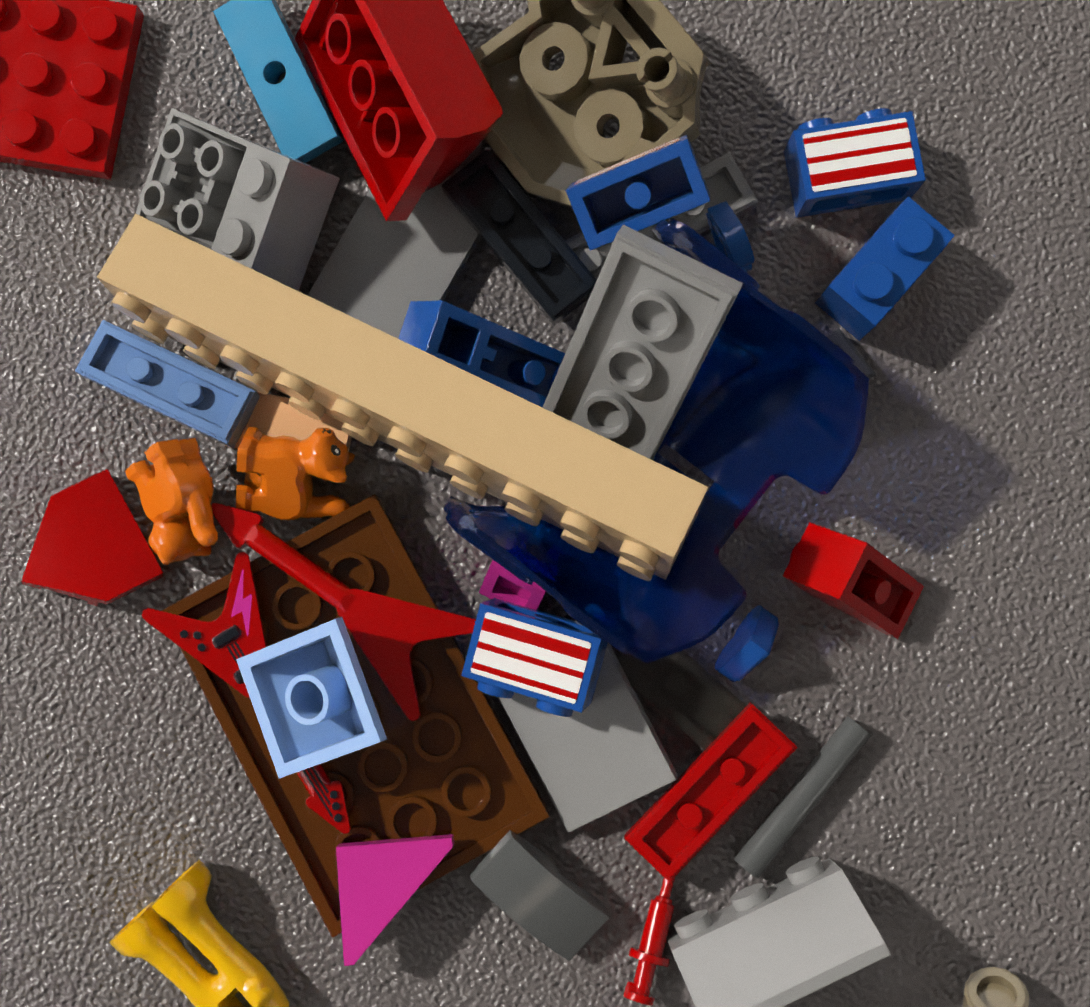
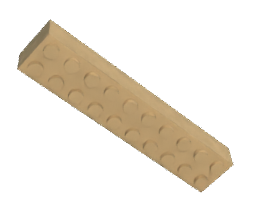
[97,213,708,581]

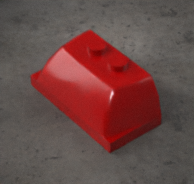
[295,0,503,222]

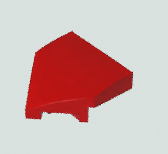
[21,469,163,607]

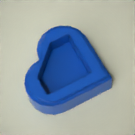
[706,201,754,278]
[714,605,779,682]

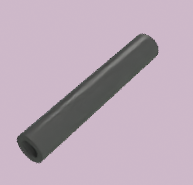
[734,717,871,879]

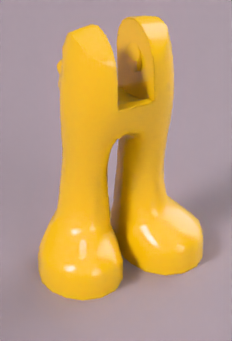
[109,860,289,1007]

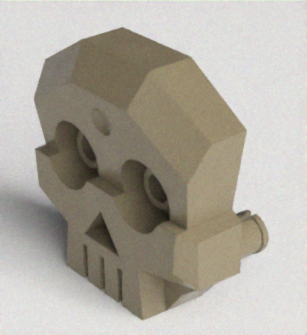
[472,0,712,208]

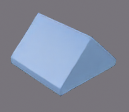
[236,617,387,779]

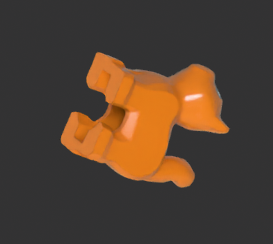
[236,426,355,521]
[125,438,218,565]

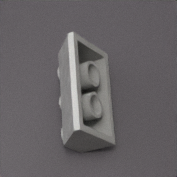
[667,857,891,1007]

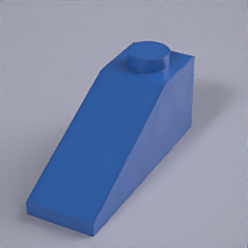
[398,300,565,407]

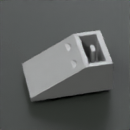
[136,108,340,291]

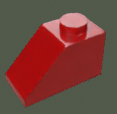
[782,522,924,639]

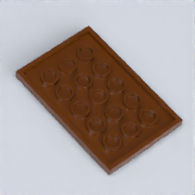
[162,494,550,938]

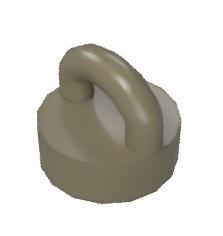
[963,967,1029,1007]

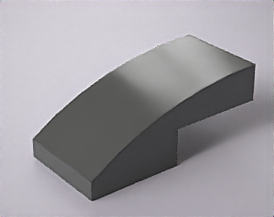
[470,830,610,961]

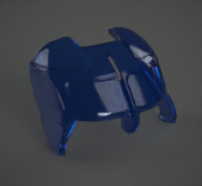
[444,218,869,663]

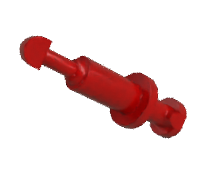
[623,878,675,1006]

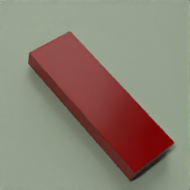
[624,703,798,883]

